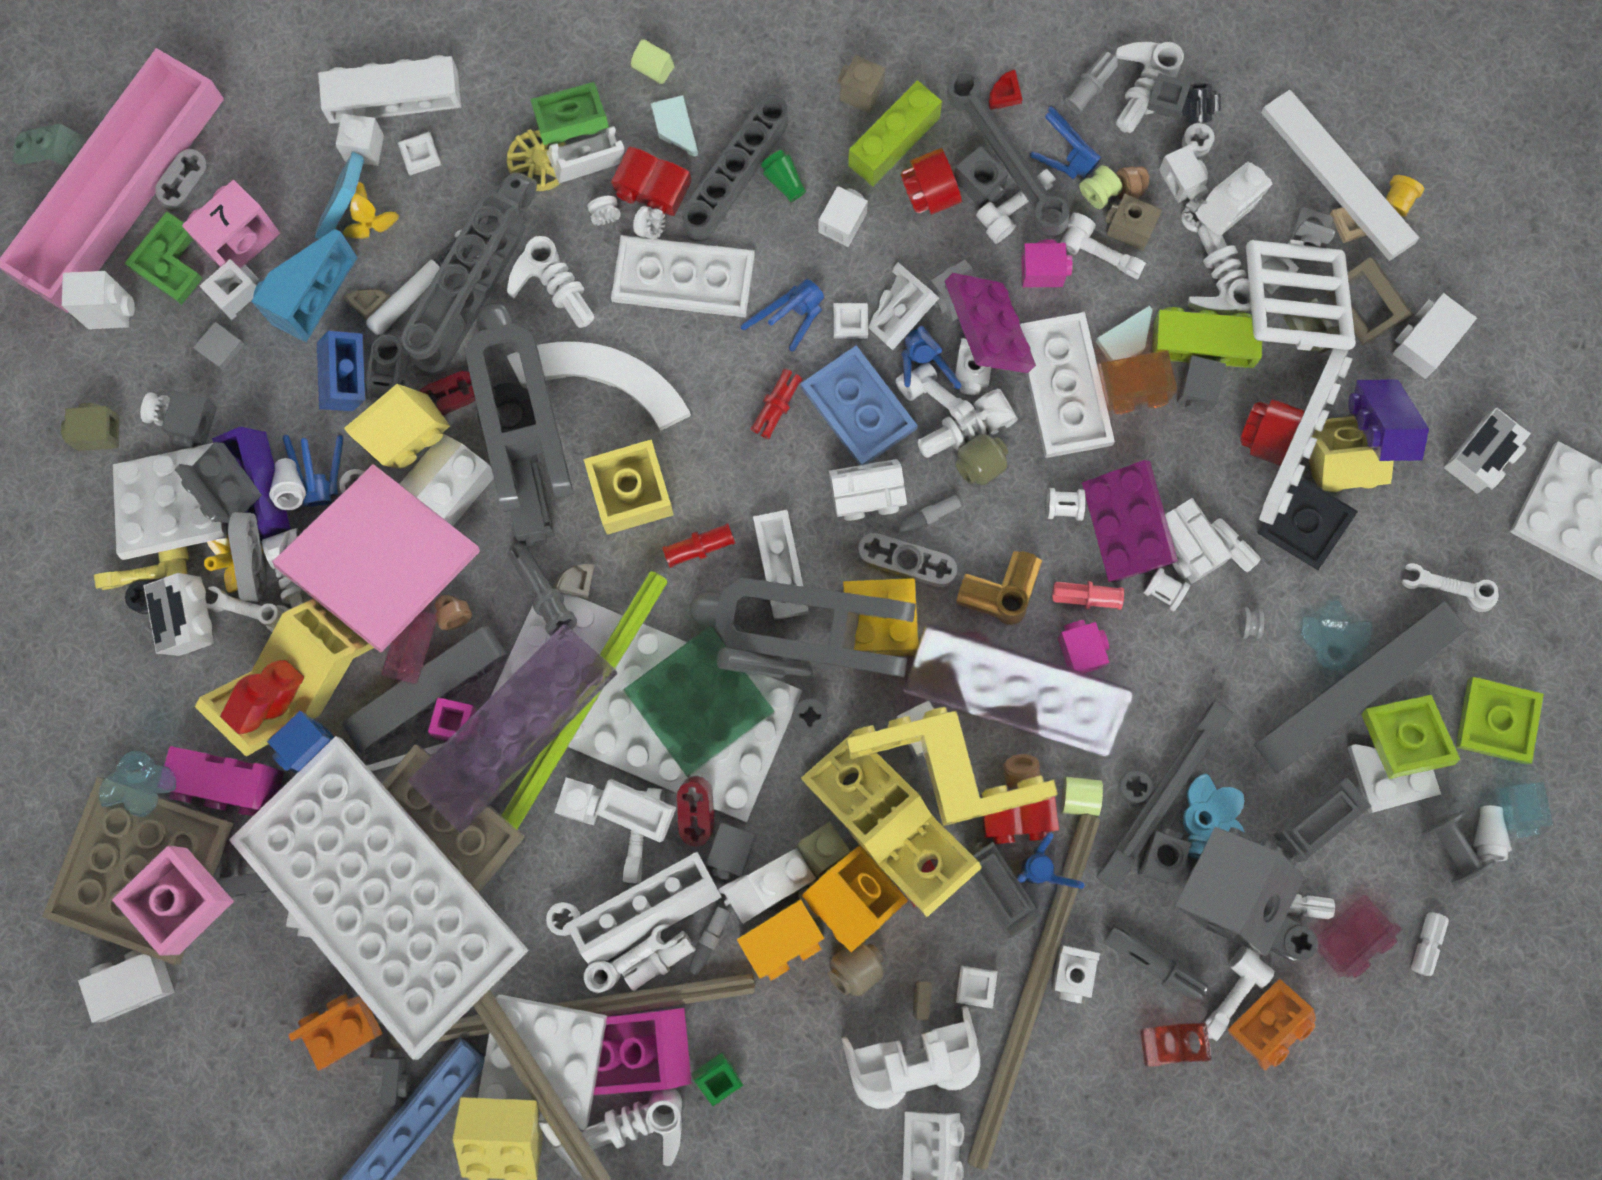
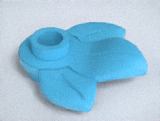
[1183,774,1245,837]

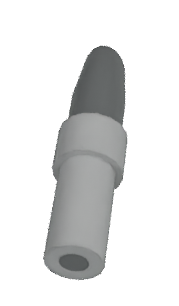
[900,495,961,534]
[690,906,731,975]

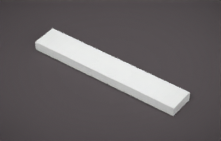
[1261,90,1419,261]

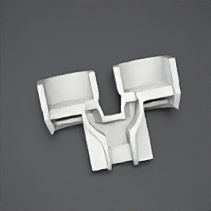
[841,1006,981,1109]

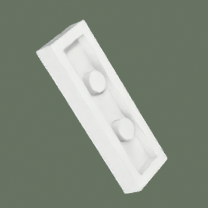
[753,510,808,620]

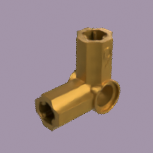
[956,551,1042,625]

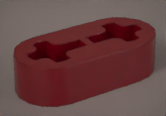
[419,371,476,416]
[677,776,715,847]

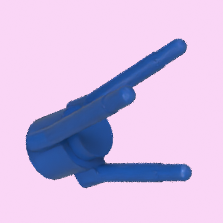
[1030,106,1102,180]
[740,279,824,352]
[901,326,962,389]
[283,435,343,507]
[1017,832,1085,889]

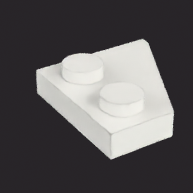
[868,263,939,350]
[1347,744,1441,813]

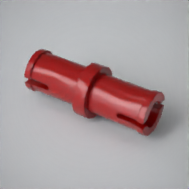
[750,369,802,440]
[662,523,736,568]

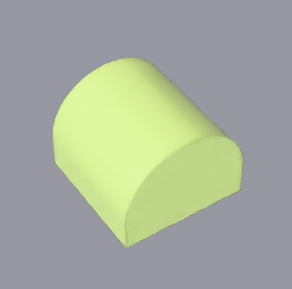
[631,39,674,84]
[1061,777,1103,817]

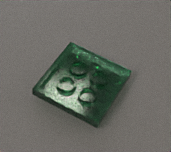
[623,626,775,778]

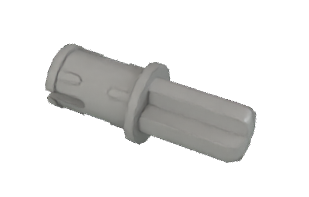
[1063,52,1118,114]

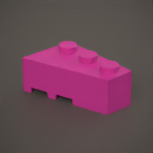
[158,746,284,817]

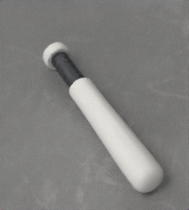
[366,230,473,335]

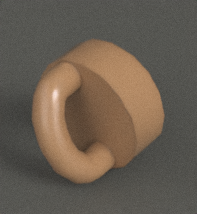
[1116,166,1149,200]
[435,595,472,631]
[1004,754,1041,790]

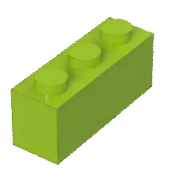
[848,80,942,187]
[1151,307,1262,368]

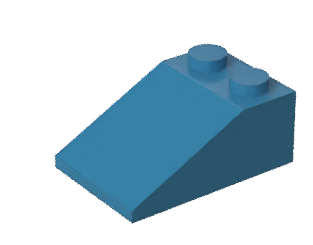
[251,229,358,342]

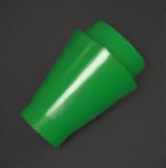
[761,150,806,203]

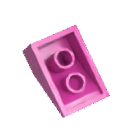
[593,1008,692,1095]

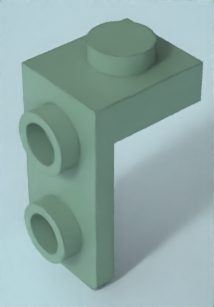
[13,123,89,168]

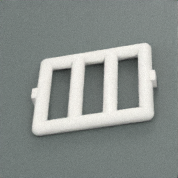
[1246,240,1356,351]

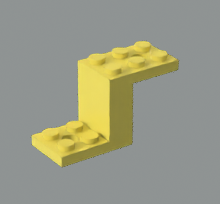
[195,599,374,756]
[847,707,1058,826]

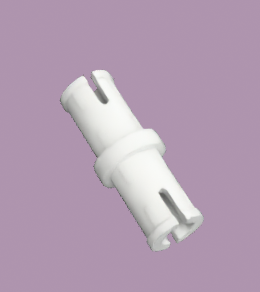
[622,930,696,991]

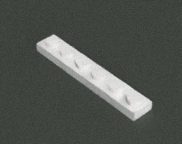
[1259,348,1353,525]

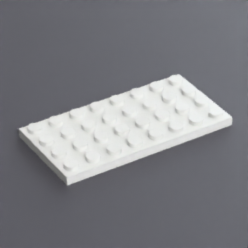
[484,585,802,823]
[229,736,529,1059]

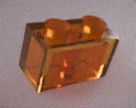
[1098,351,1177,414]

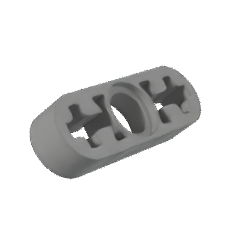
[228,512,266,602]
[858,533,957,587]

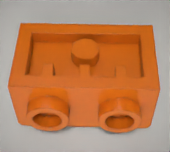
[1228,978,1316,1071]
[288,994,383,1071]

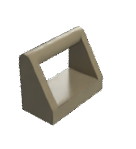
[1325,257,1414,345]

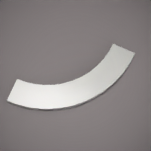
[507,342,691,431]

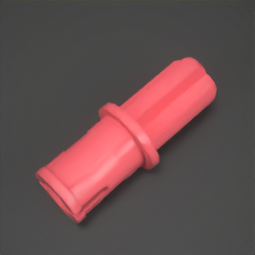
[1052,581,1124,610]

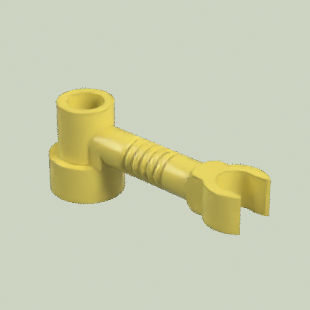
[94,546,189,590]

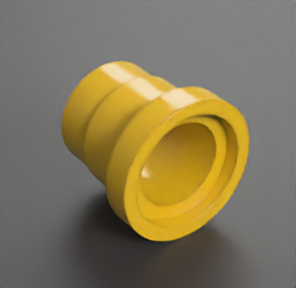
[1386,175,1424,217]

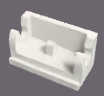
[547,126,625,183]

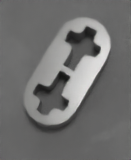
[155,149,207,210]

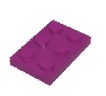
[944,272,1036,373]
[1082,460,1178,582]

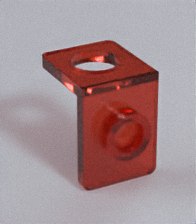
[1140,1023,1212,1067]

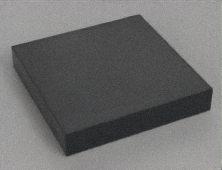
[1257,477,1358,570]

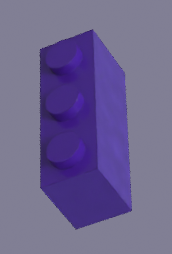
[1348,379,1429,461]
[212,426,291,541]

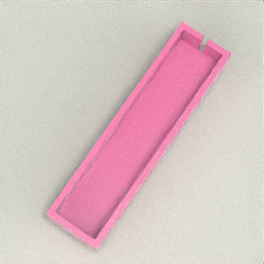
[0,48,224,313]

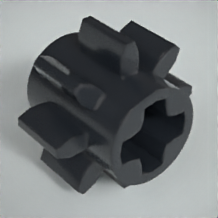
[1182,83,1221,123]

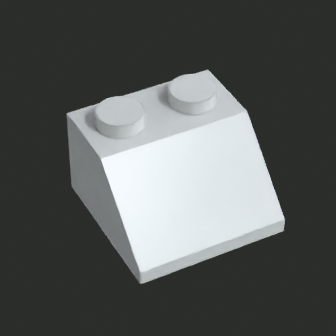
[399,433,494,526]

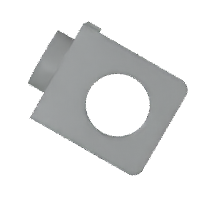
[1291,207,1336,248]

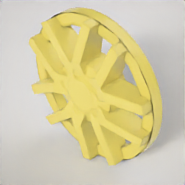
[507,129,565,191]

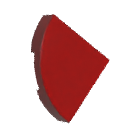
[989,70,1023,110]

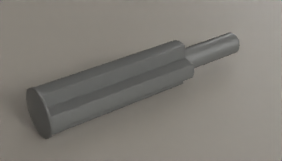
[717,647,812,678]

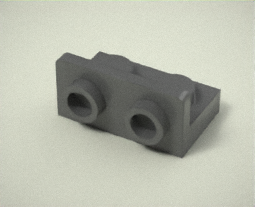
[175,442,262,523]

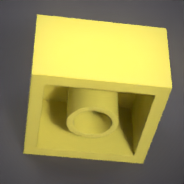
[584,440,674,535]
[453,1098,543,1180]

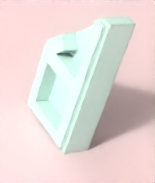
[651,95,698,157]
[1096,306,1152,369]

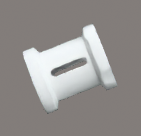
[1046,488,1085,521]
[1143,568,1190,612]

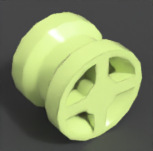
[1079,165,1123,209]

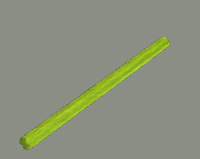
[501,571,667,830]

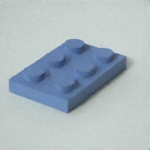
[800,345,918,465]

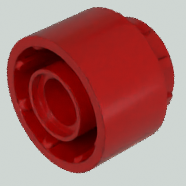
[900,147,962,215]
[1240,399,1305,466]

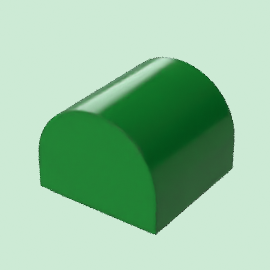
[691,1052,744,1107]

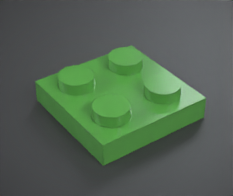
[530,82,609,145]

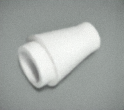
[269,458,306,510]
[1473,806,1512,862]

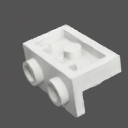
[903,1111,964,1180]

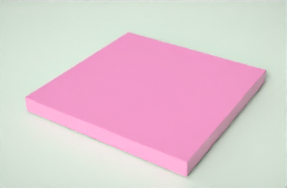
[272,464,480,653]

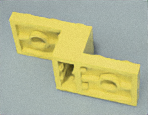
[801,733,982,917]

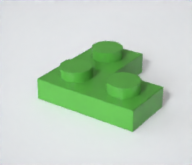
[124,211,203,305]

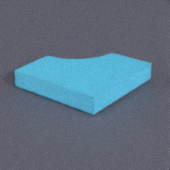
[315,151,364,239]

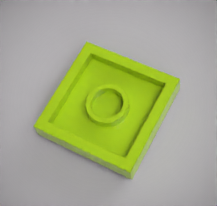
[1456,677,1544,765]
[1361,695,1460,779]

